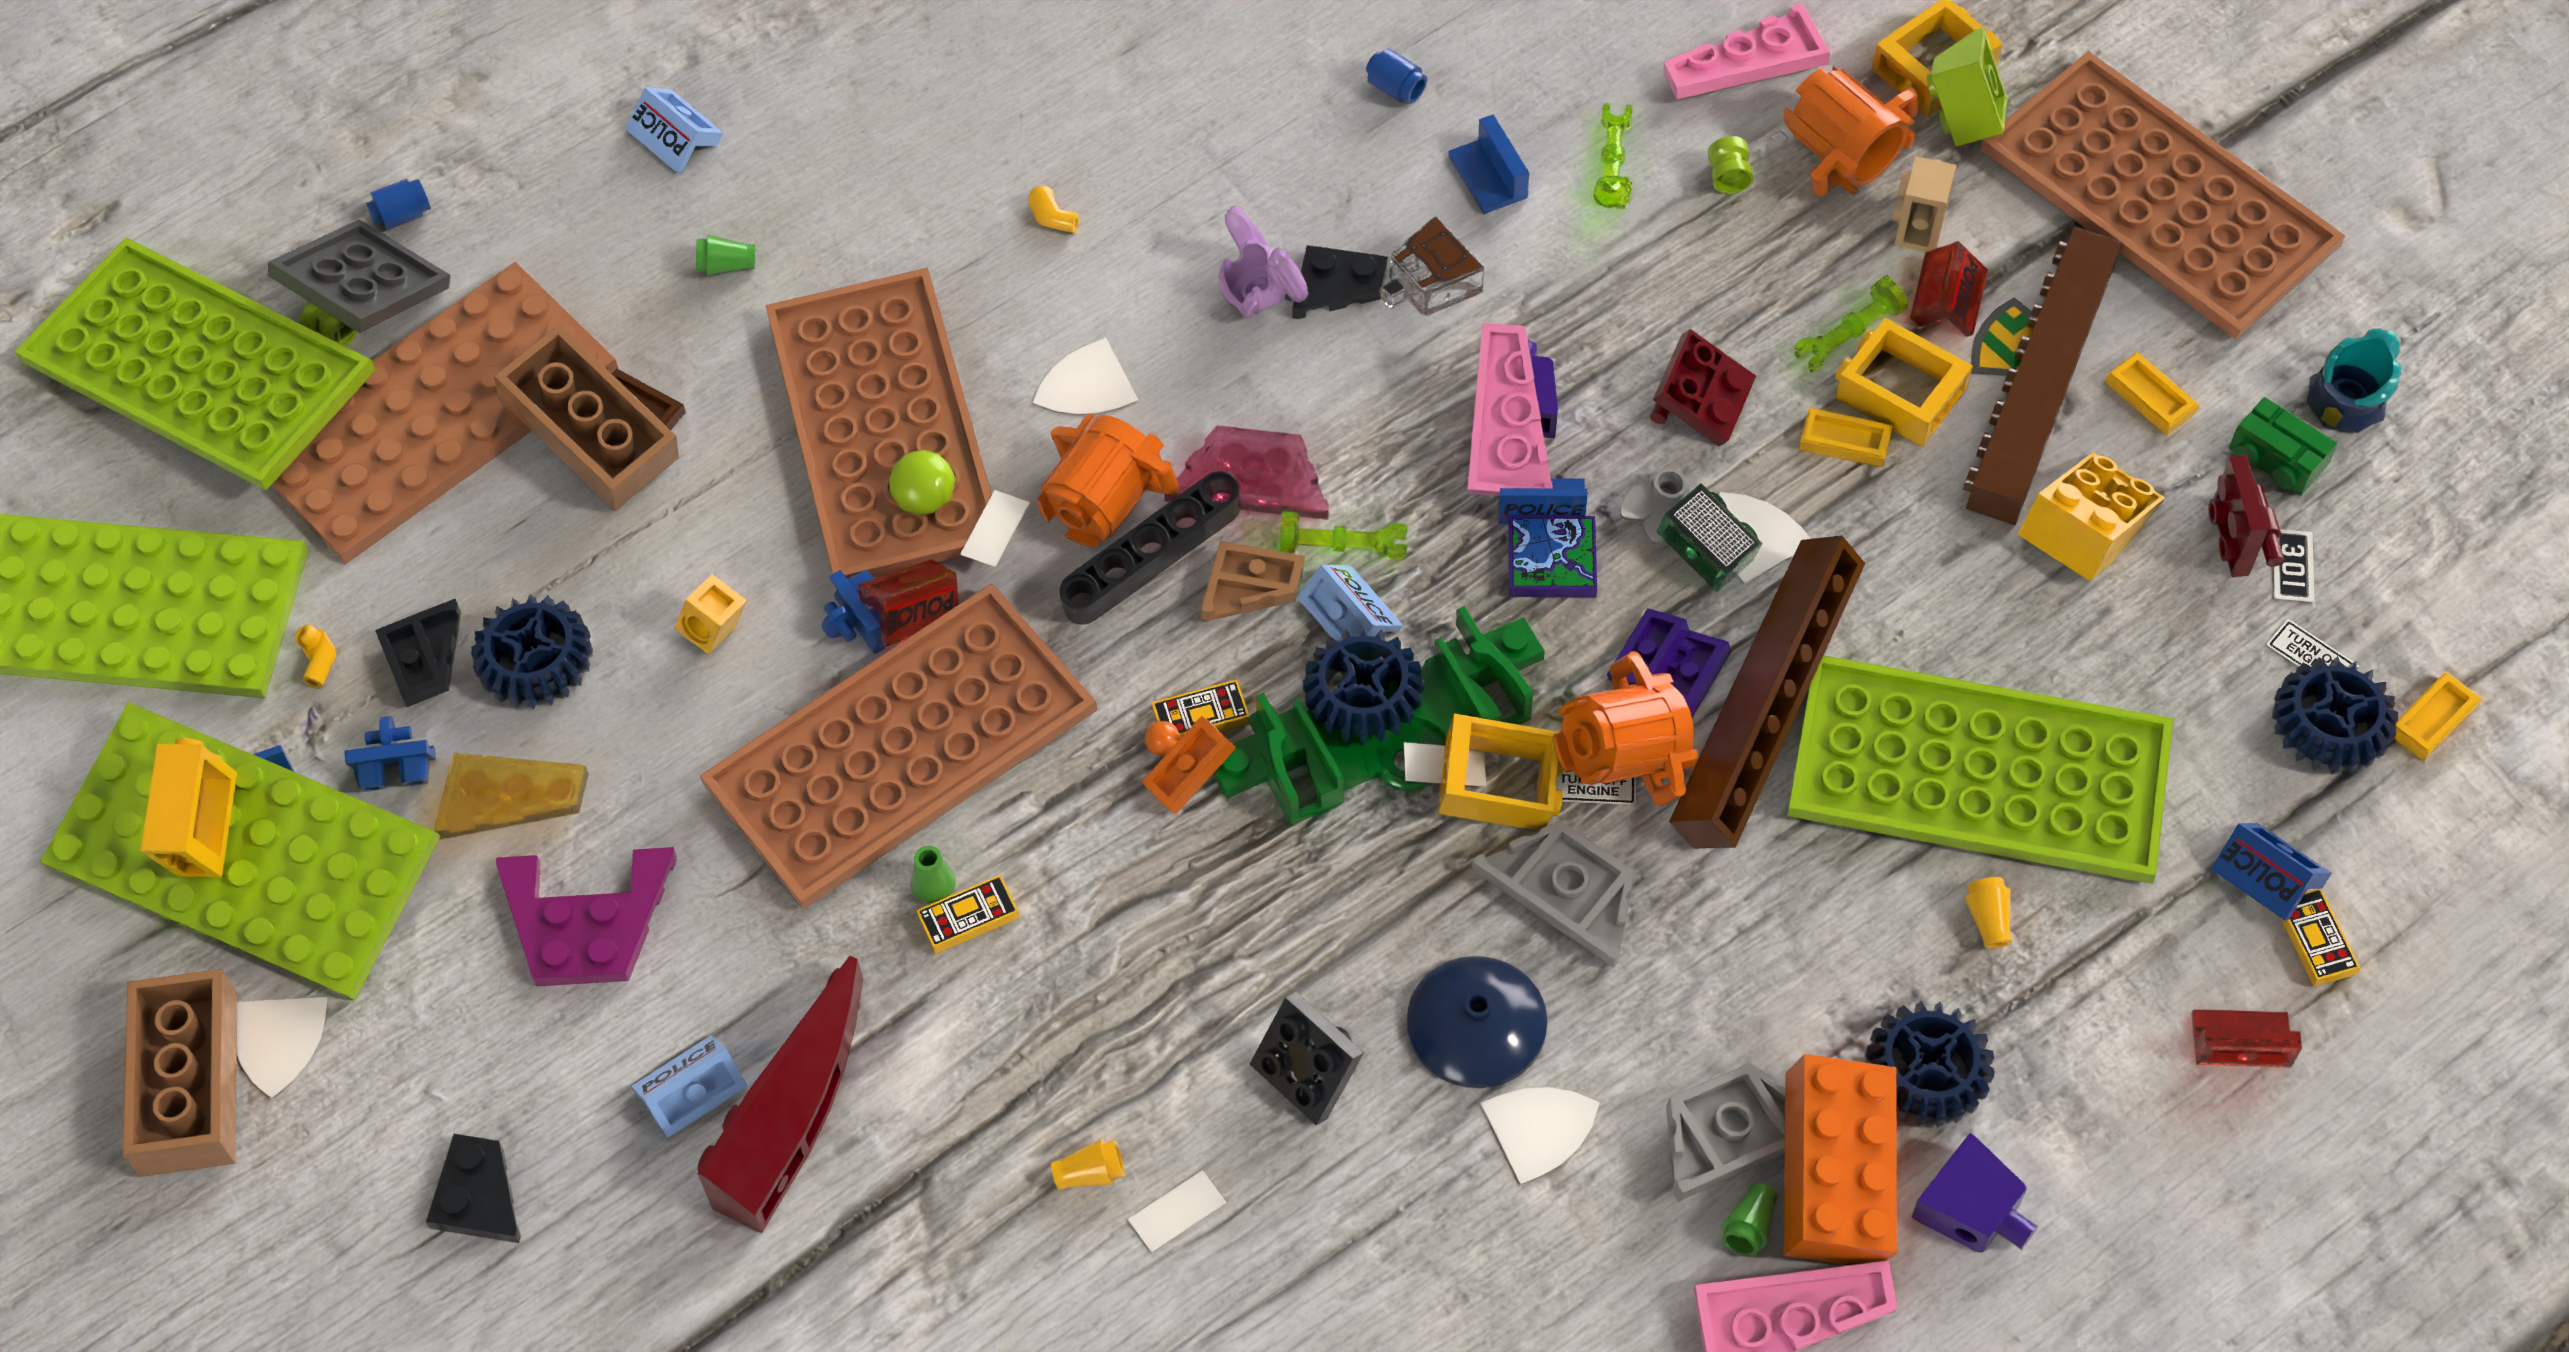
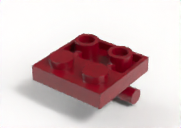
[1650,329,1756,447]
[2208,455,2284,577]

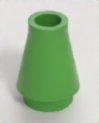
[696,235,755,276]
[910,846,956,903]
[1721,1182,1778,1257]

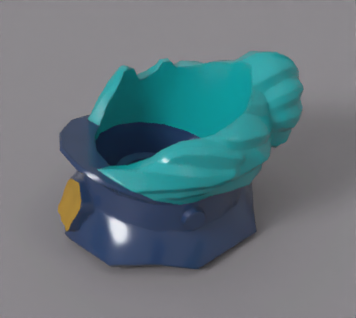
[2307,328,2402,433]

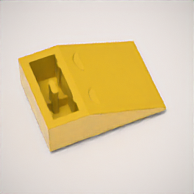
[2017,452,2165,582]

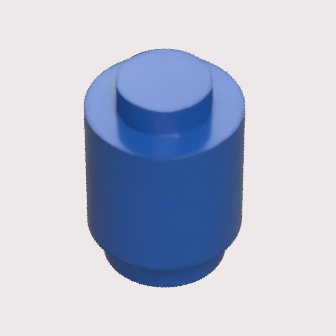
[1366,48,1428,104]
[366,179,431,231]

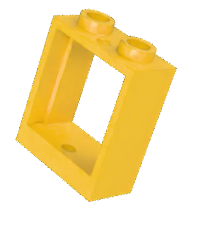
[1872,0,2003,118]
[1835,318,1973,447]
[1438,714,1564,831]
[140,738,237,877]

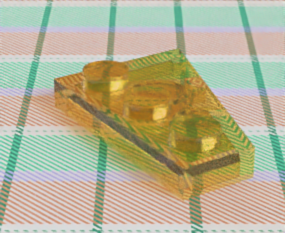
[433,753,589,840]

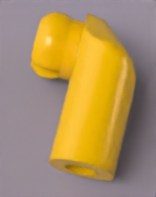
[1028,185,1079,233]
[295,624,337,689]

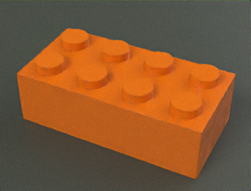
[1783,1054,1897,1265]

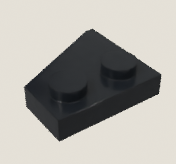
[1292,245,1388,319]
[375,599,461,707]
[426,1134,521,1243]

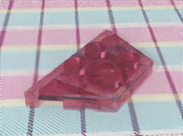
[1164,425,1329,520]

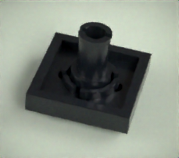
[1250,991,1364,1125]

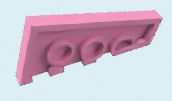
[1664,2,1830,100]
[1467,323,1553,496]
[1693,1261,1898,1352]

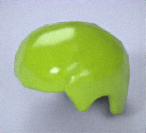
[889,450,956,515]

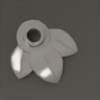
[1620,468,1691,548]

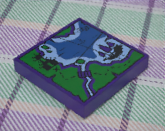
[1508,515,1597,598]

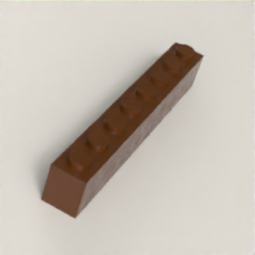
[1963,227,2122,526]
[1669,535,1865,849]

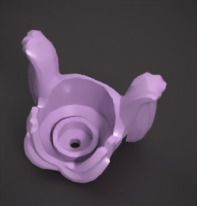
[1218,206,1308,319]

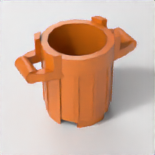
[1783,66,1918,196]
[1036,413,1179,548]
[1554,651,1698,806]

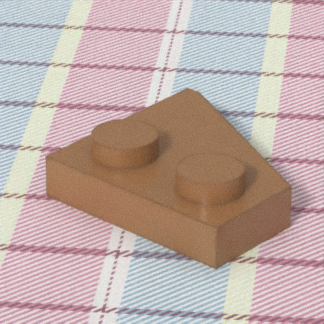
[1201,541,1305,621]

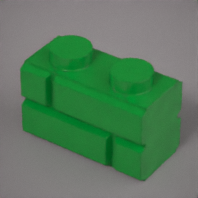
[2229,397,2338,495]

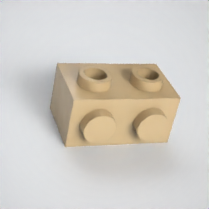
[1892,156,1957,254]

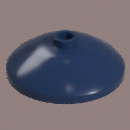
[1407,956,1547,1088]

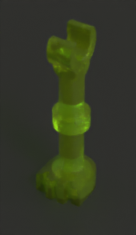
[1593,103,1633,209]
[1794,275,1908,373]
[1280,511,1407,560]

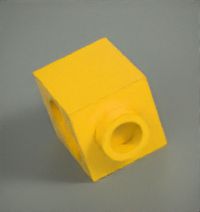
[674,574,747,655]

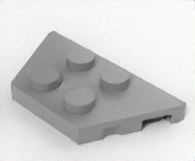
[1471,820,1635,968]
[1666,1063,1785,1202]

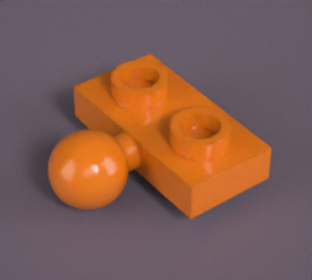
[1142,716,1236,814]

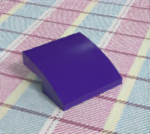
[1607,608,1731,718]

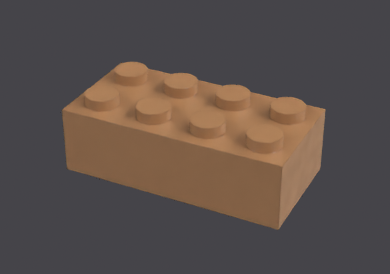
[494,324,679,511]
[123,969,237,1177]

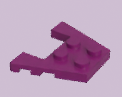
[496,847,677,987]

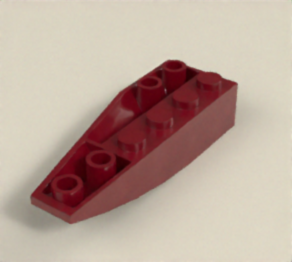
[697,955,863,1233]

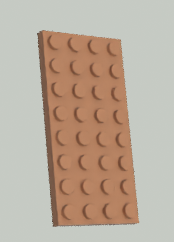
[1980,51,2346,340]
[271,262,619,564]
[765,267,992,579]
[700,583,1097,910]

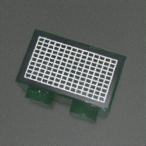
[1656,483,1763,592]

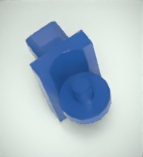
[821,570,900,654]
[344,716,436,792]

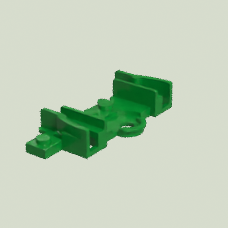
[1213,606,1545,826]

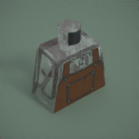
[1379,216,1484,316]

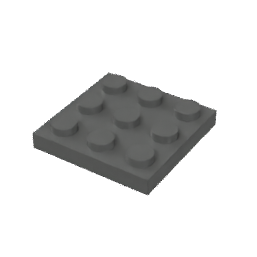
[268,219,450,333]

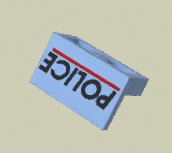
[625,87,723,173]
[1297,565,1403,642]
[631,1035,748,1138]

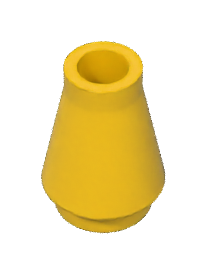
[1964,877,2012,949]
[1051,1138,1125,1190]

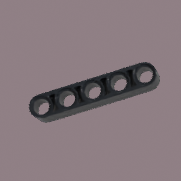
[1059,471,1241,625]

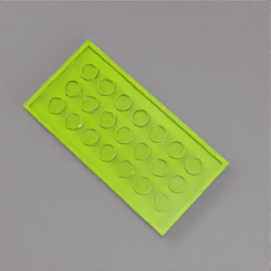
[14,237,376,491]
[0,514,309,698]
[1787,655,2174,884]
[40,702,441,1001]

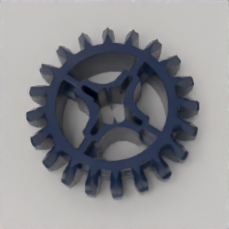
[471,594,593,709]
[1303,627,1424,745]
[2272,656,2399,775]
[1865,1000,1995,1128]

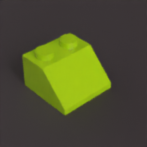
[1927,27,2008,147]

